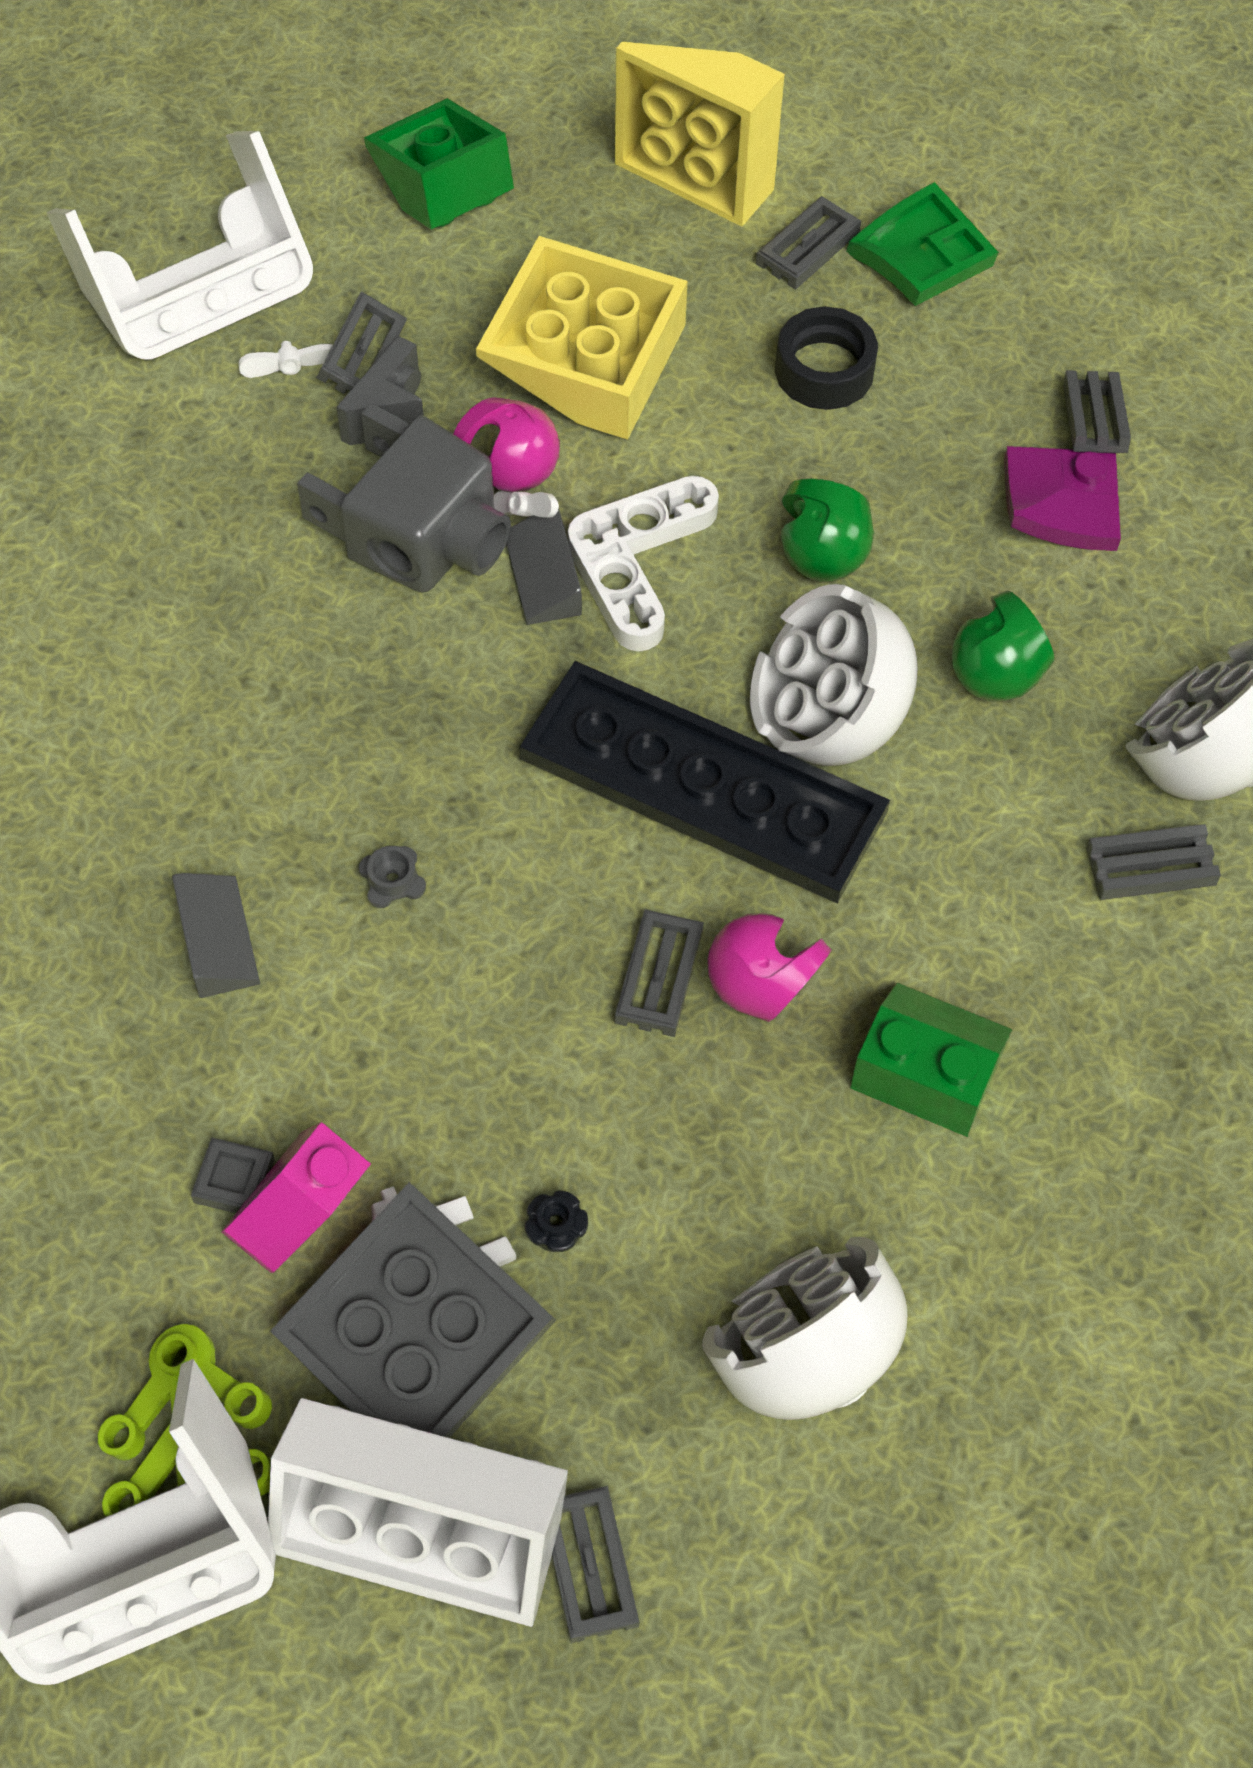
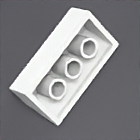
[268,1398,568,1627]

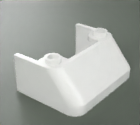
[46,131,313,359]
[0,1359,276,1685]

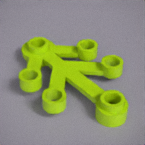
[98,1324,272,1517]

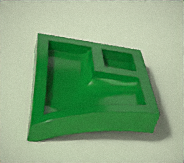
[846,182,999,306]

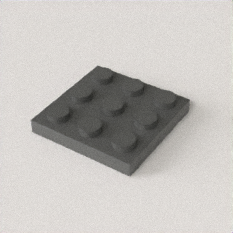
[270,1182,556,1438]

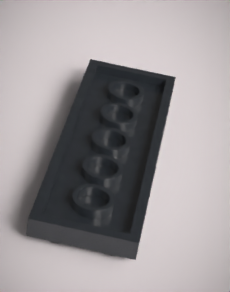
[519,661,890,904]

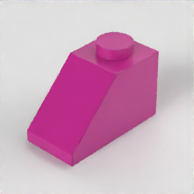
[221,1122,371,1273]

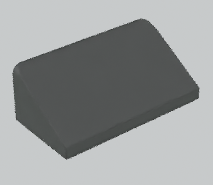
[506,508,582,625]
[172,873,260,998]

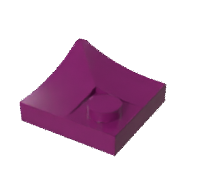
[1004,446,1121,551]

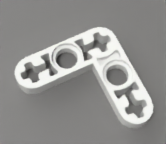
[568,476,719,651]

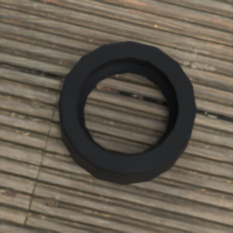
[775,306,878,410]

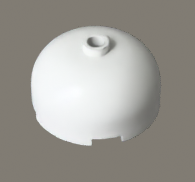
[750,584,918,766]
[1126,639,1253,801]
[702,1237,908,1420]

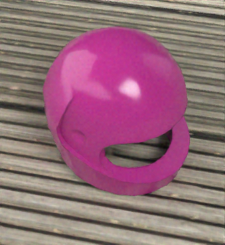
[453,397,560,492]
[707,913,831,1022]

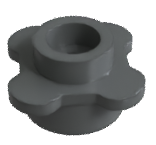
[359,846,426,908]

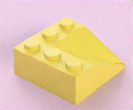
[615,42,785,227]
[476,236,688,440]

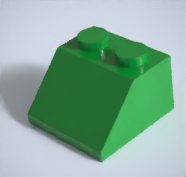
[364,98,514,230]
[850,983,1012,1137]

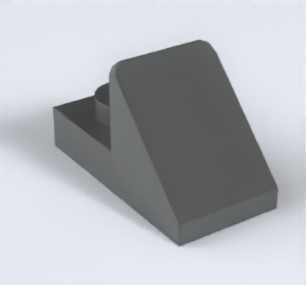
[337,336,424,445]

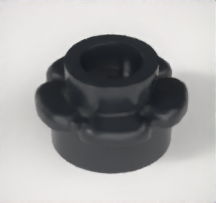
[524,1190,588,1252]

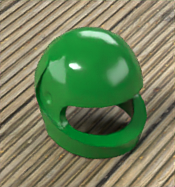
[781,478,874,582]
[951,590,1055,702]

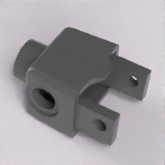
[297,403,511,593]

